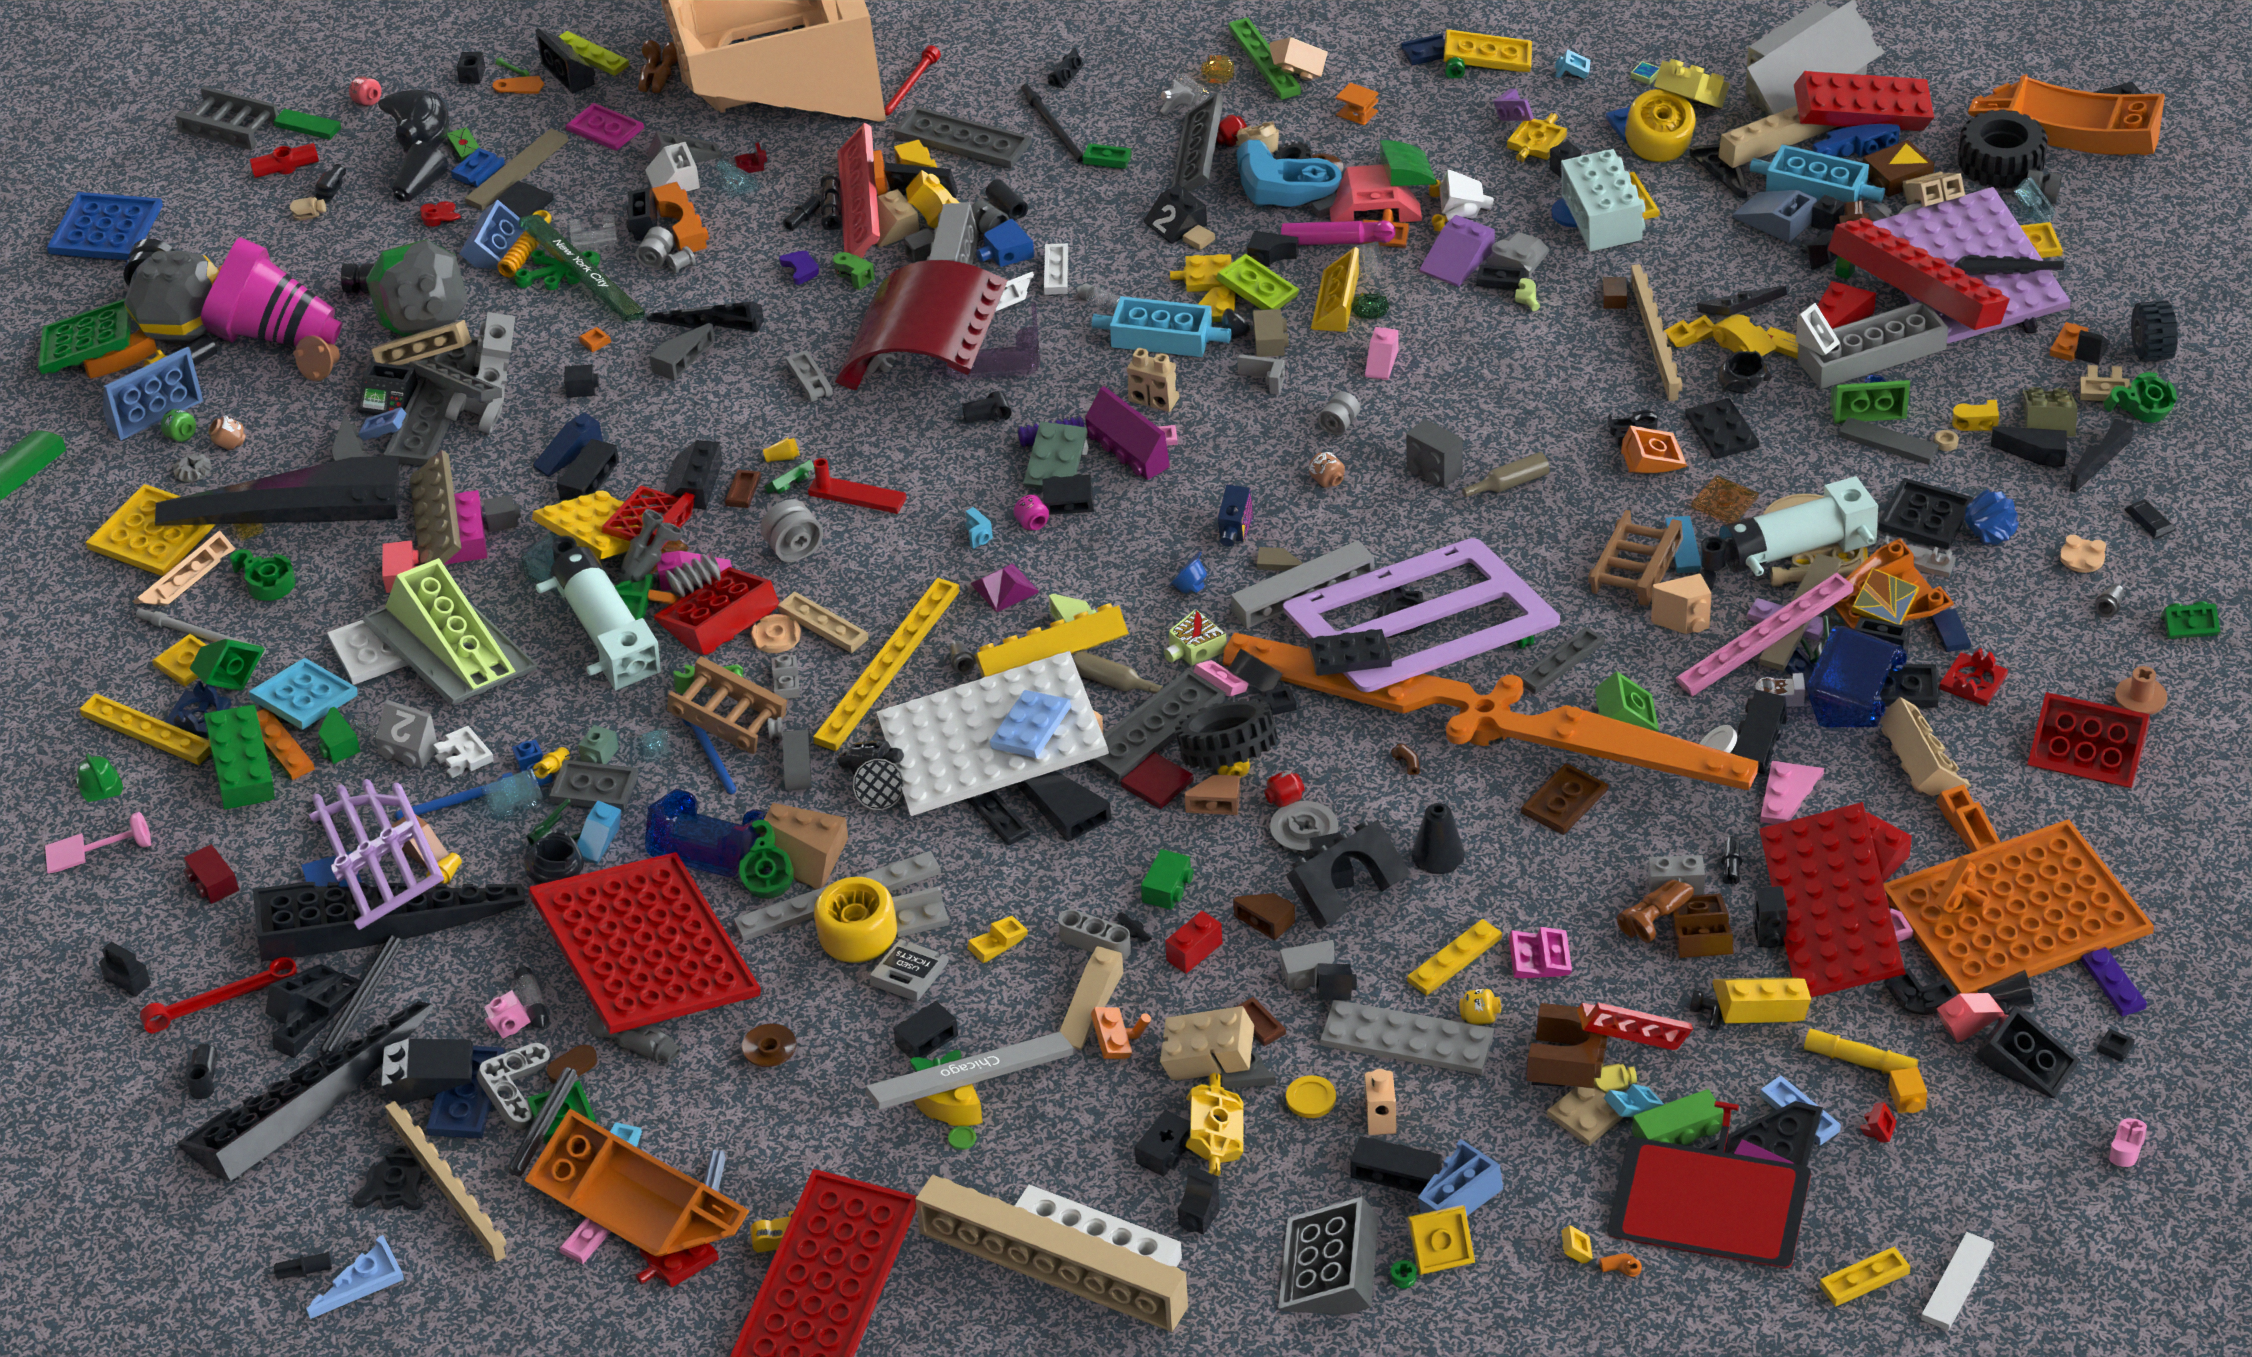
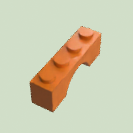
[652,182,709,252]

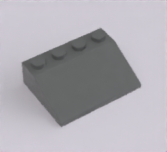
[1278,1196,1379,1315]

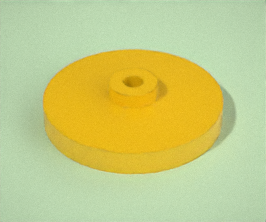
[1286,1075,1336,1118]

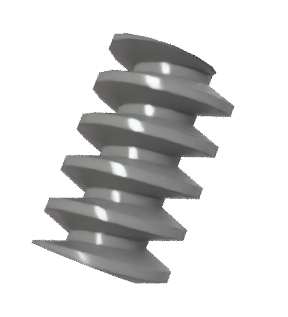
[665,551,721,597]

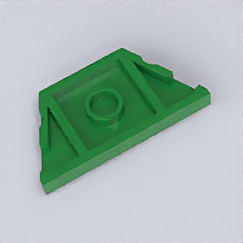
[614,574,654,620]

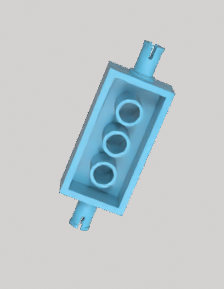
[1750,144,1885,203]
[1092,296,1231,357]

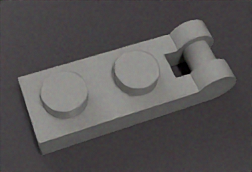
[786,350,833,402]

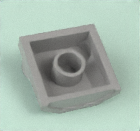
[1488,232,1550,277]

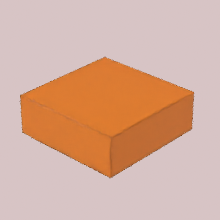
[578,327,611,352]
[647,589,680,605]

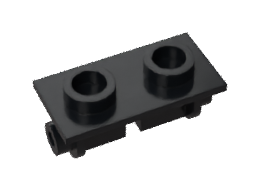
[1048,48,1084,89]

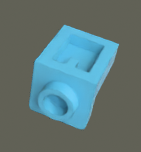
[1554,49,1591,79]
[966,507,993,549]

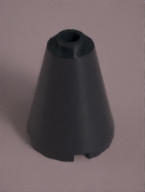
[392,140,449,202]
[1412,803,1465,874]

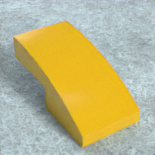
[1664,315,1714,347]
[967,916,1028,963]

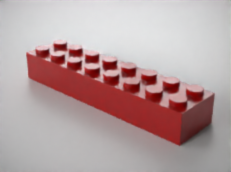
[1828,218,2010,330]

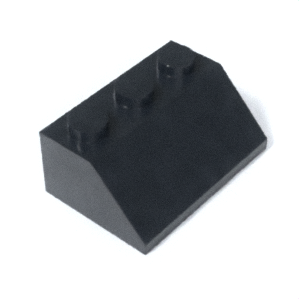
[535,29,596,94]
[663,440,723,510]

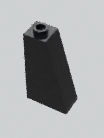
[1017,770,1111,842]

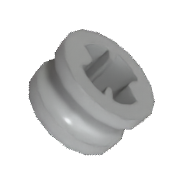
[768,717,783,740]

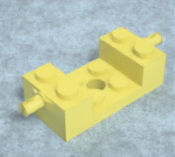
[1654,59,1730,108]

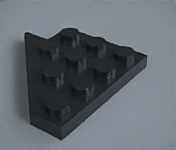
[1702,1101,1823,1167]

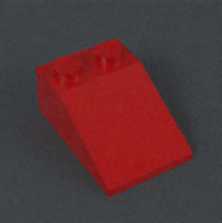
[1866,812,1912,883]

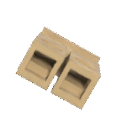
[1902,172,1965,206]
[1127,348,1179,412]

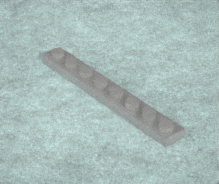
[734,851,941,942]

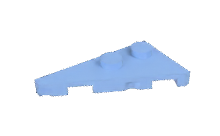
[306,1235,404,1319]

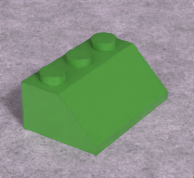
[1830,380,1910,423]

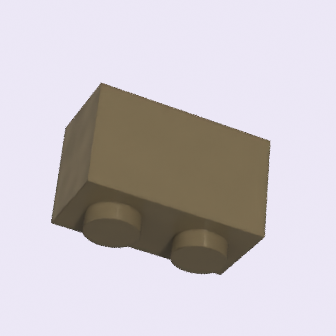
[1253,309,1289,357]

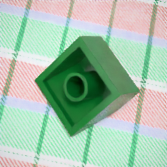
[189,639,265,691]

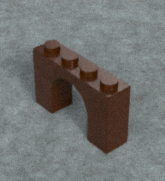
[1526,1003,1609,1089]

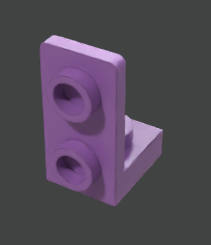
[1493,89,1534,121]

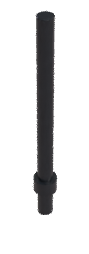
[1021,84,1083,162]

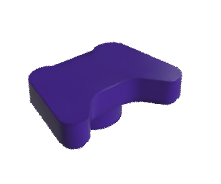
[779,250,819,285]

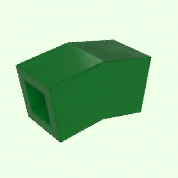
[1835,256,1855,279]

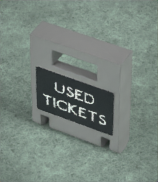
[870,939,949,1002]

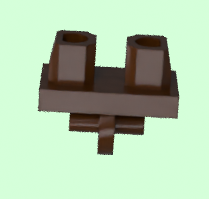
[1839,201,1870,223]

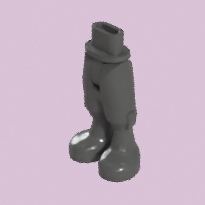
[615,509,683,586]
[587,1012,682,1063]

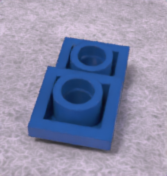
[512,739,553,789]

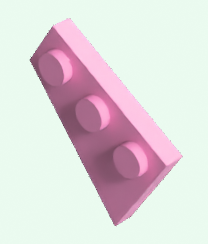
[1760,761,1824,824]

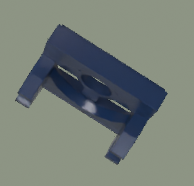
[165,681,232,738]

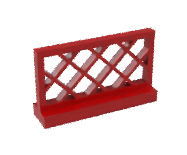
[601,485,695,549]

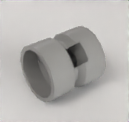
[636,226,675,269]
[1318,391,1360,436]

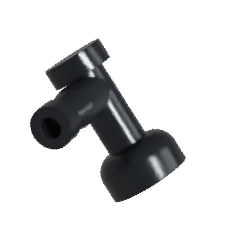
[1690,990,1722,1031]

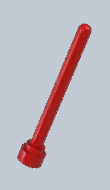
[884,45,941,116]

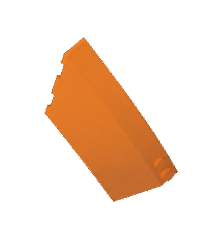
[1968,74,2165,156]
[524,1109,749,1257]

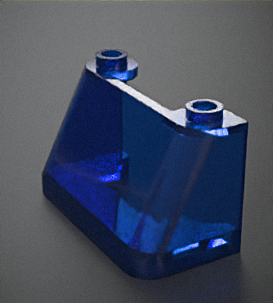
[1808,626,1907,727]
[645,788,768,877]

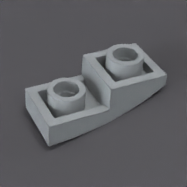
[771,654,800,699]

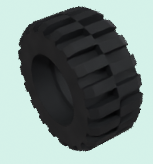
[1958,109,2048,189]

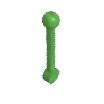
[496,58,530,77]

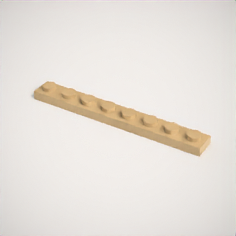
[1631,264,1682,401]
[385,1101,507,1262]

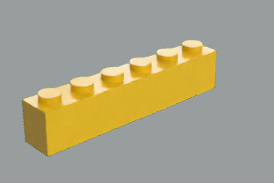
[974,603,1129,678]

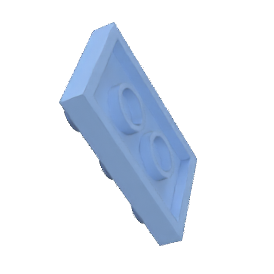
[990,690,1071,758]

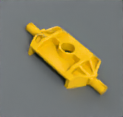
[1186,1073,1243,1176]

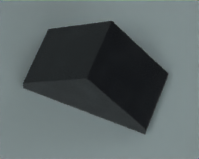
[2076,330,2110,365]

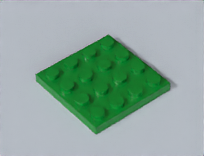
[38,298,132,374]

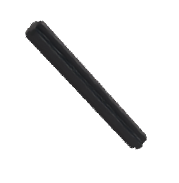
[508,1067,578,1177]

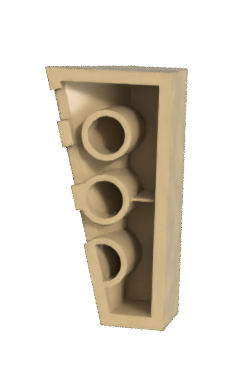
[1878,697,1971,796]

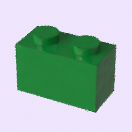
[1141,849,1194,910]

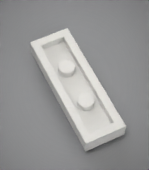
[1044,243,1068,295]

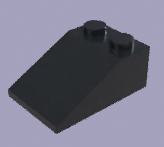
[1974,1006,2081,1098]
[382,1039,473,1106]

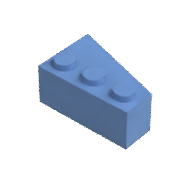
[1418,1139,1503,1216]

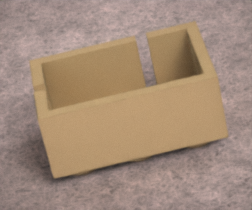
[1160,1006,1254,1080]

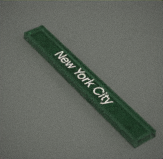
[518,214,645,322]

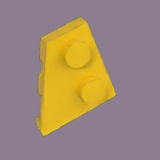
[1198,286,1236,322]

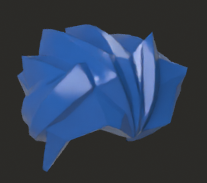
[1965,489,2019,545]

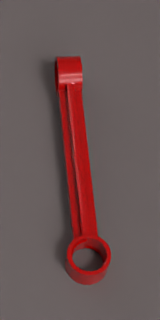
[140,957,298,1034]

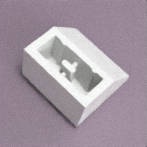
[645,142,700,191]

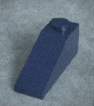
[533,412,603,477]

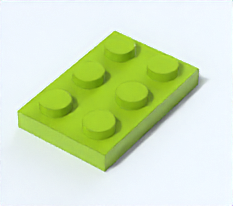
[1216,254,1299,310]

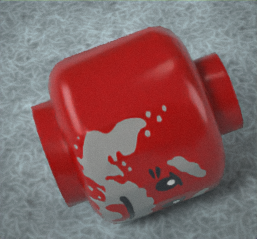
[1264,770,1305,808]

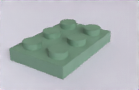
[1023,421,1088,489]

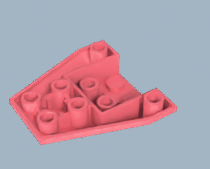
[1330,165,1422,222]

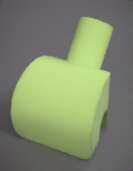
[1515,278,1540,311]

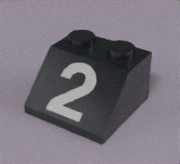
[1144,184,1207,244]

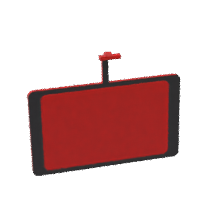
[1607,1101,1811,1269]

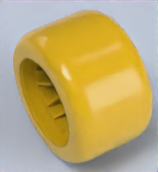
[1625,89,1695,162]
[814,877,897,963]

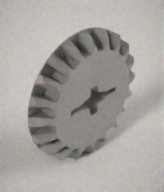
[1270,801,1338,855]

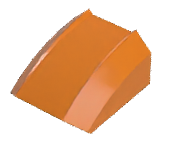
[1621,426,1688,474]

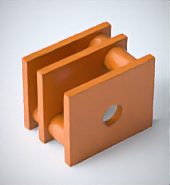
[1336,83,1379,125]

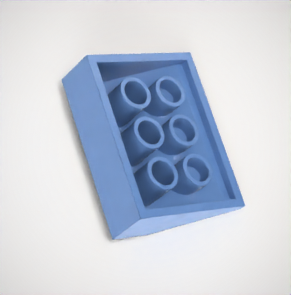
[103,347,203,441]

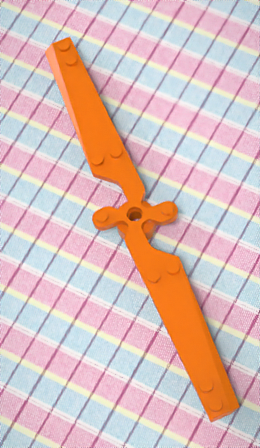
[1223,632,1758,791]

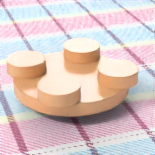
[2060,535,2106,573]

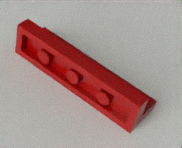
[1577,1003,1693,1050]

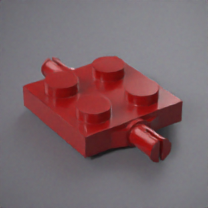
[635,1242,719,1288]

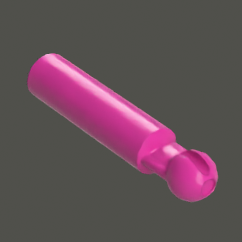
[1281,220,1395,245]

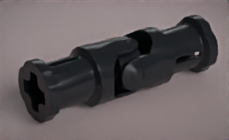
[820,174,841,230]

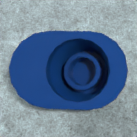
[1169,551,1207,594]

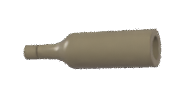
[1462,452,1550,498]
[1073,650,1163,694]

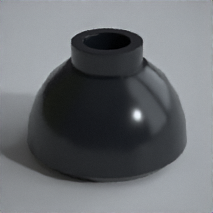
[1221,308,1251,338]

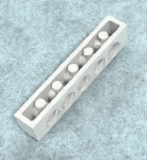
[1015,1185,1182,1267]

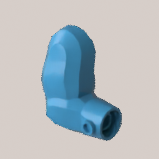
[1236,140,1342,207]

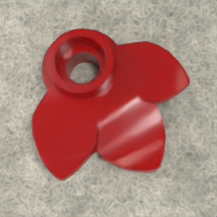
[420,201,461,227]

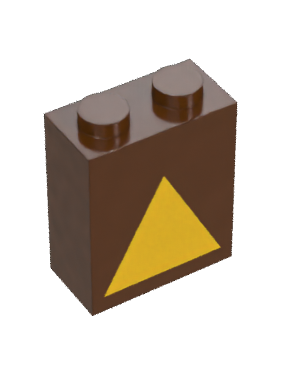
[1863,140,1935,197]

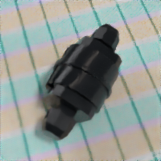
[837,740,904,775]

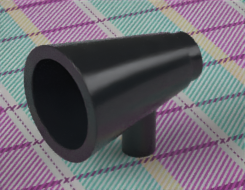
[1978,969,2034,1018]

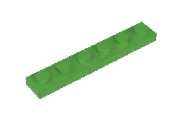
[1228,17,1301,100]

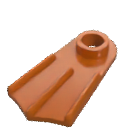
[493,76,544,94]

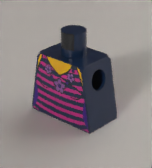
[1218,484,1253,547]

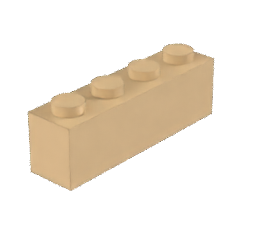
[371,320,472,365]

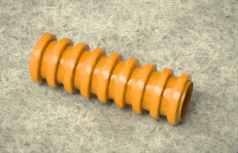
[497,228,541,278]

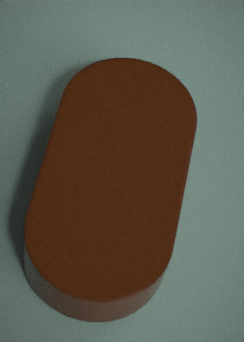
[547,1045,598,1084]

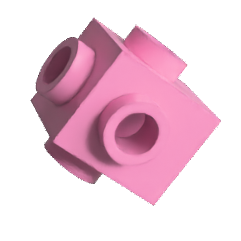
[484,990,531,1039]

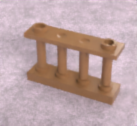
[1588,510,1683,606]
[667,656,787,754]

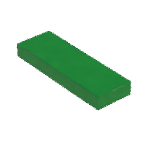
[273,108,342,140]

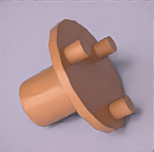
[293,335,340,381]
[2115,666,2167,714]

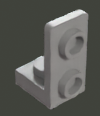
[1237,355,1285,395]

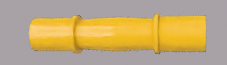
[1804,1028,1918,1074]

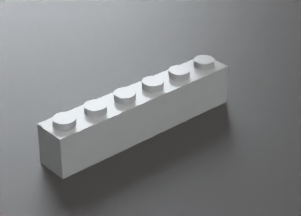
[1231,540,1374,629]

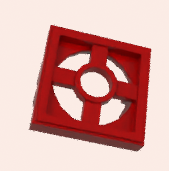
[1939,648,2008,707]

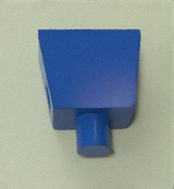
[976,219,1034,267]

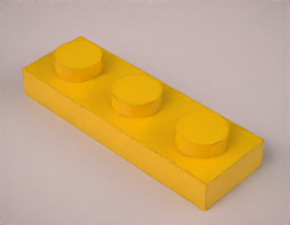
[1820,1246,1911,1307]

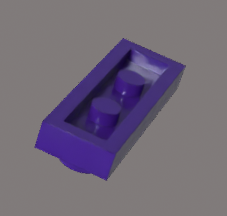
[2080,947,2147,1017]

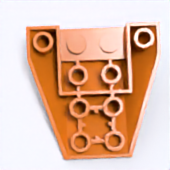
[1832,538,1954,632]

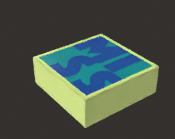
[1631,61,1660,85]

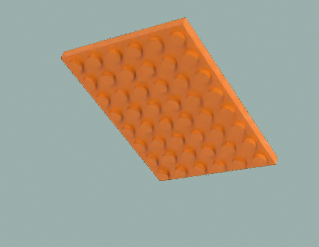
[1884,819,2154,994]

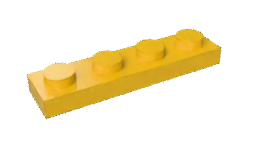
[1407,919,1502,996]

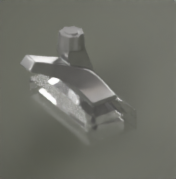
[1160,72,1209,115]

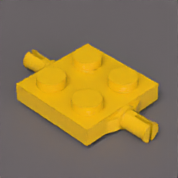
[1507,113,1567,162]
[1170,254,1231,292]

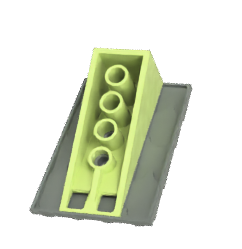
[363,558,538,704]

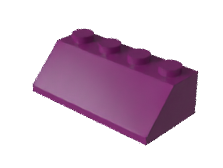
[1085,386,1170,480]

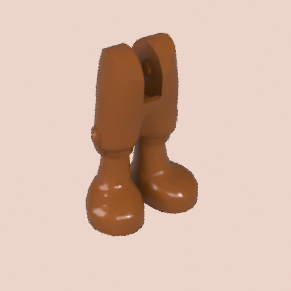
[638,40,678,94]
[1617,879,1694,943]

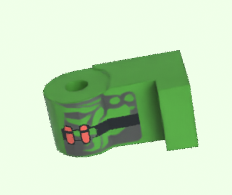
[833,252,875,290]

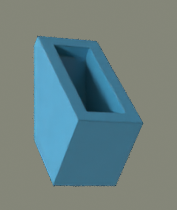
[577,801,621,864]

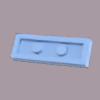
[1760,1076,1841,1146]

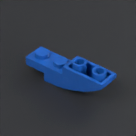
[1812,124,1900,158]

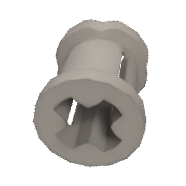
[666,246,696,273]

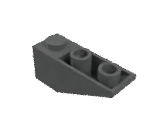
[331,415,369,461]

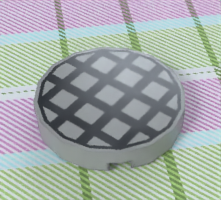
[853,759,904,810]

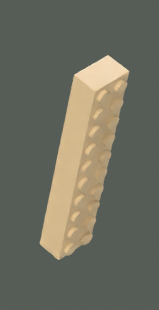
[915,1175,1188,1332]

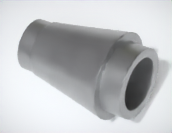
[2095,584,2124,617]
[950,641,976,674]

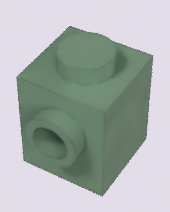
[578,725,619,764]

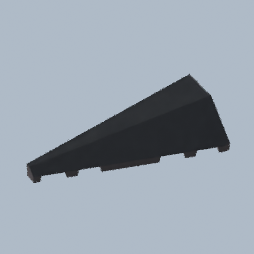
[646,301,764,333]

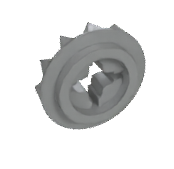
[173,453,211,482]

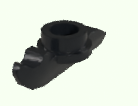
[1117,912,1152,942]

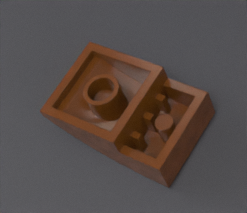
[1670,893,1734,958]

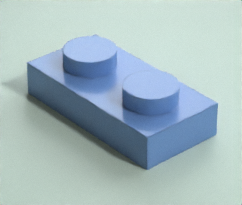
[358,407,407,441]

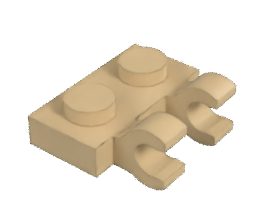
[2080,365,2130,401]

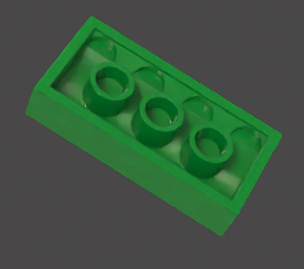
[1380,140,1436,186]
[0,430,66,501]

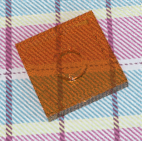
[1691,475,1759,523]

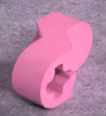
[2109,1119,2147,1167]

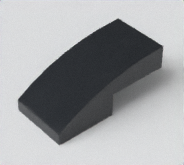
[1228,648,1284,692]

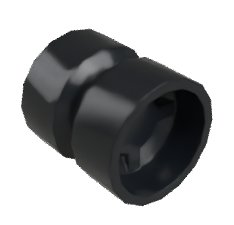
[341,263,375,293]

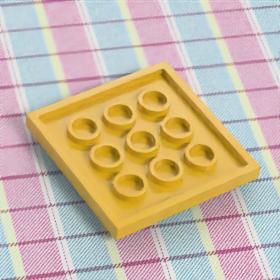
[86,484,216,576]
[532,491,642,560]

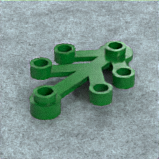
[514,244,600,290]

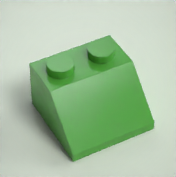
[1595,671,1659,732]

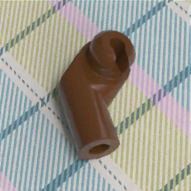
[1391,743,1420,775]

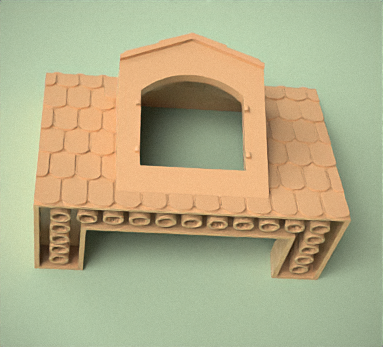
[660,0,886,122]

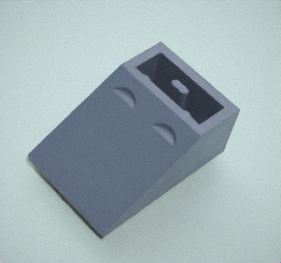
[1732,190,1817,243]

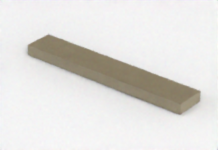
[465,129,568,211]
[1759,553,1841,671]

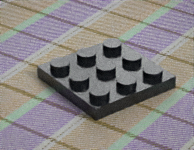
[1878,478,1974,550]

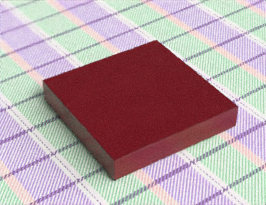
[1121,752,1194,810]

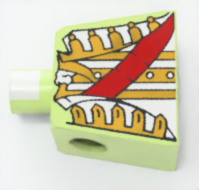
[1164,610,1227,666]

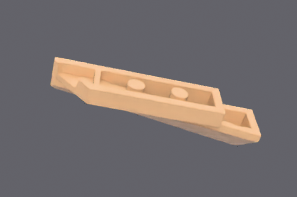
[132,531,235,606]

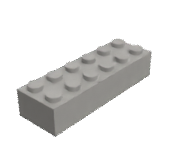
[1797,301,1949,389]

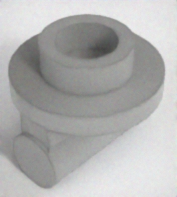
[1867,203,1892,222]

